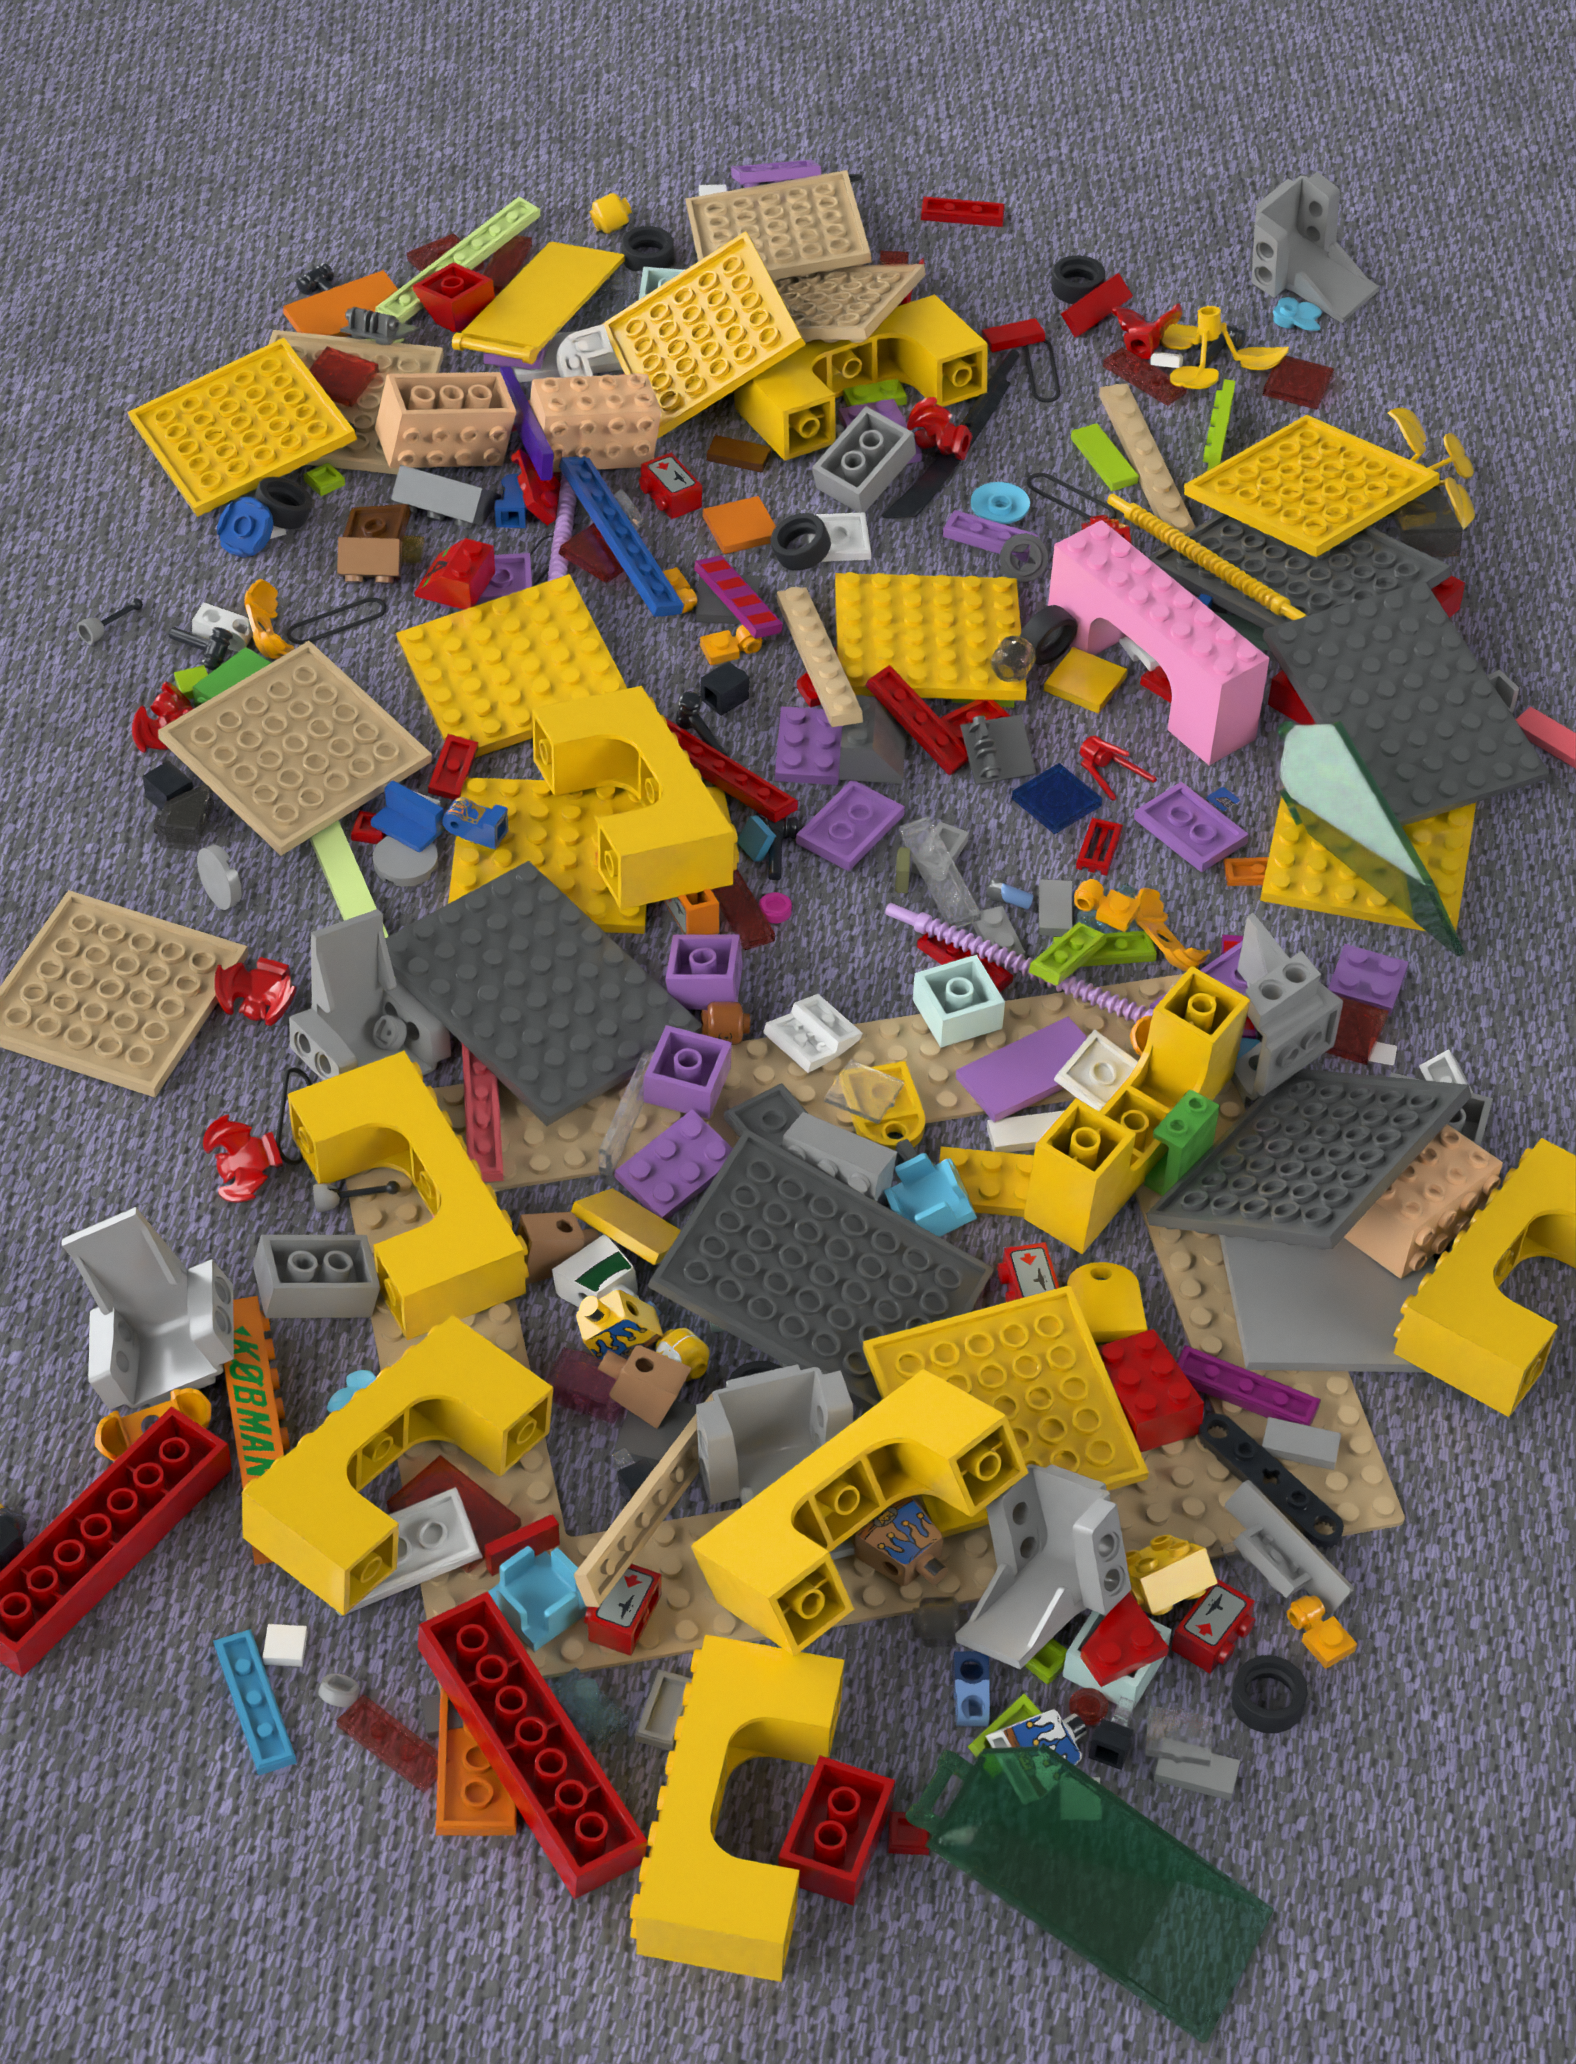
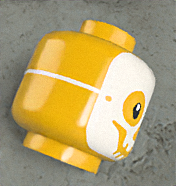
[656,1328,710,1382]

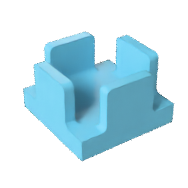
[884,1153,977,1237]
[488,1546,588,1652]

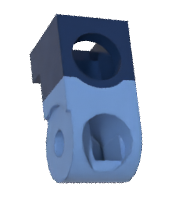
[952,1651,990,1727]

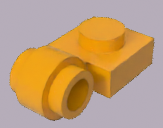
[663,567,697,614]
[700,625,762,666]
[1074,879,1141,932]
[1287,1595,1358,1669]

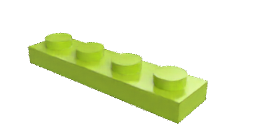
[1203,379,1236,471]

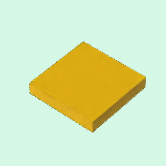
[1044,647,1128,714]

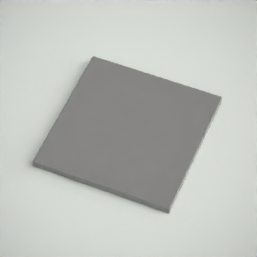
[1219,1235,1436,1372]

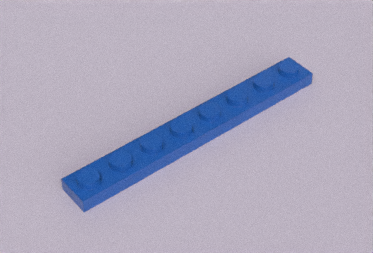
[559,456,684,617]

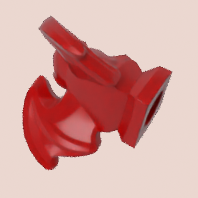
[1112,303,1182,360]
[907,397,973,461]
[132,681,193,753]
[214,957,297,1026]
[203,1114,283,1203]

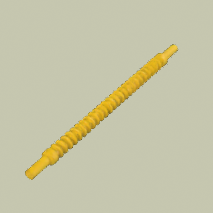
[1107,494,1308,621]

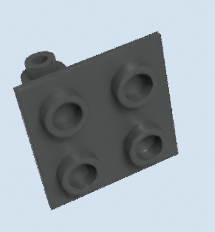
[340,307,420,345]
[960,714,1036,785]

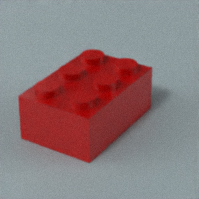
[1097,1329,1204,1453]
[778,1755,895,1906]

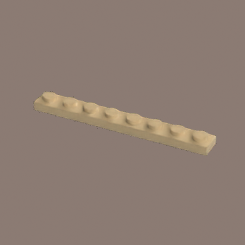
[1099,383,1195,534]
[777,587,863,727]
[573,1394,713,1607]

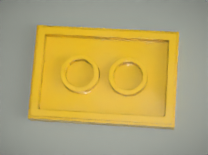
[571,1188,681,1265]

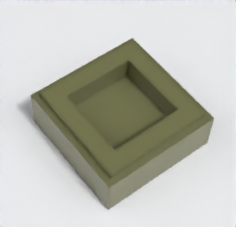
[895,848,910,893]

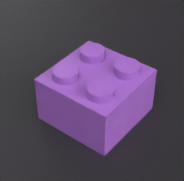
[666,934,743,1010]
[644,1025,732,1120]

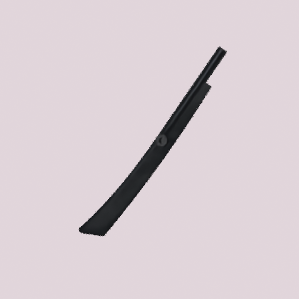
[881,350,1020,518]

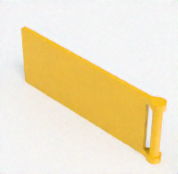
[452,241,625,364]

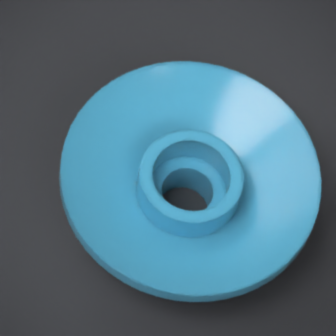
[970,482,1030,524]

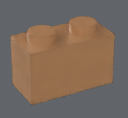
[337,537,402,584]

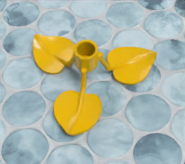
[1160,306,1289,389]
[1387,407,1475,531]

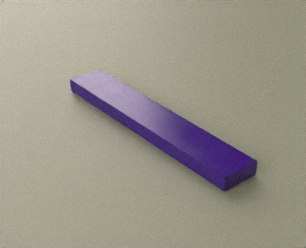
[500,366,554,480]

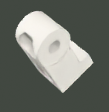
[192,602,253,652]

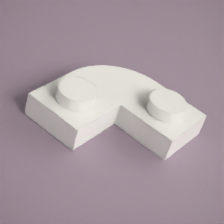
[556,324,613,378]

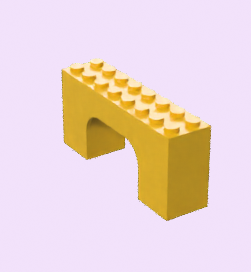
[734,294,988,461]
[533,686,738,909]
[1023,966,1251,1254]
[288,1051,529,1341]
[1393,1138,1576,1417]
[242,1315,553,1616]
[691,1369,1029,1656]
[630,1634,845,1982]

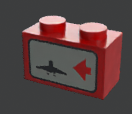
[639,452,702,520]
[997,1242,1059,1302]
[584,1563,662,1656]
[1171,1578,1256,1674]

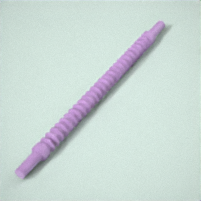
[547,473,577,581]
[885,903,1154,1024]

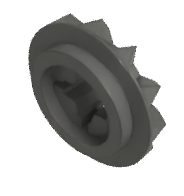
[1000,533,1049,582]

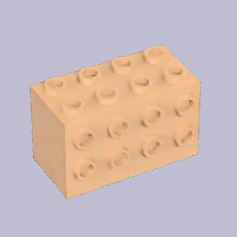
[375,372,516,468]
[529,373,661,472]
[1344,1124,1503,1279]

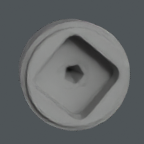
[373,1015,406,1051]
[318,1674,360,1707]

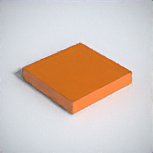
[703,496,776,554]

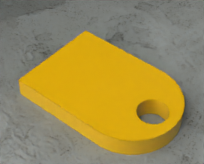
[839,1061,926,1151]
[1067,1262,1147,1343]

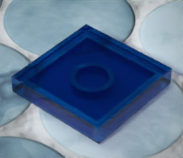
[1011,763,1103,835]

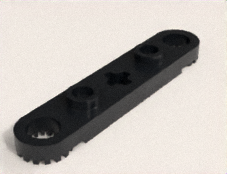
[1198,1414,1344,1549]

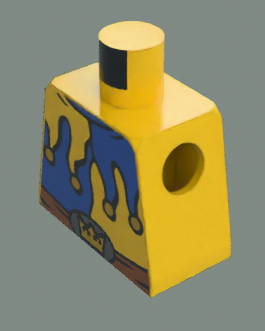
[576,1290,663,1363]

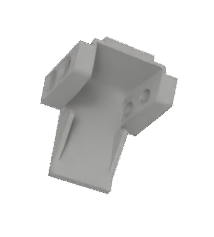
[1251,172,1380,323]
[289,909,451,1080]
[1231,913,1343,1105]
[62,1207,234,1410]
[696,1364,854,1560]
[955,1464,1131,1669]

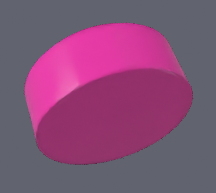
[759,892,792,923]

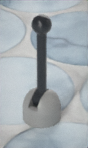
[77,598,143,645]
[313,1181,400,1213]

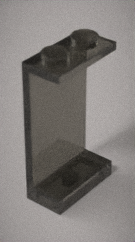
[1381,486,1463,557]

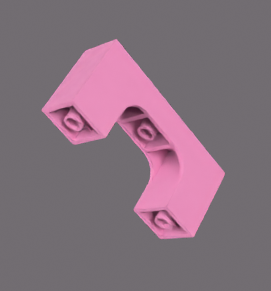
[1048,520,1269,766]

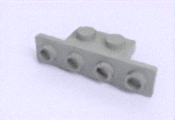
[1225,1480,1354,1614]

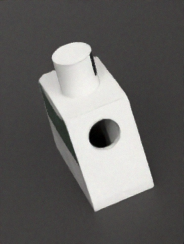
[552,1235,639,1307]

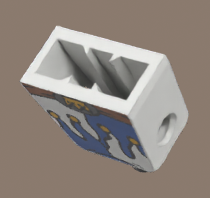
[986,1709,1087,1802]

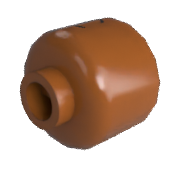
[701,1001,750,1045]

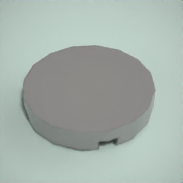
[373,836,438,887]
[197,844,242,910]

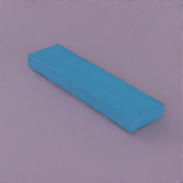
[213,1629,296,1776]

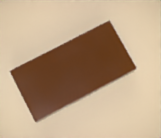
[706,435,771,473]

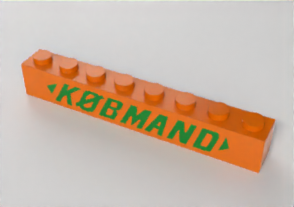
[223,1296,290,1565]

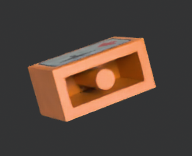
[664,888,719,935]

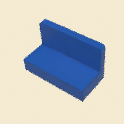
[371,780,445,852]

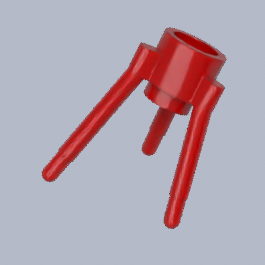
[1079,735,1157,801]

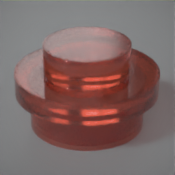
[1069,1688,1108,1726]

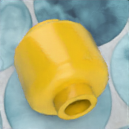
[589,193,632,234]

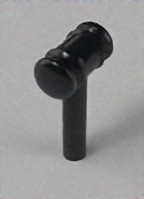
[296,263,335,295]
[1196,322,1246,368]
[169,627,233,671]
[676,691,727,756]
[758,815,799,880]

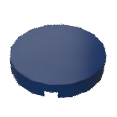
[217,497,273,558]

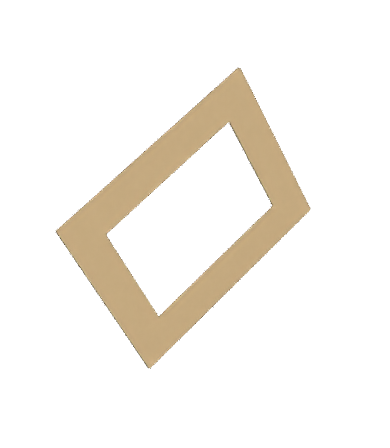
[345,974,1405,1690]

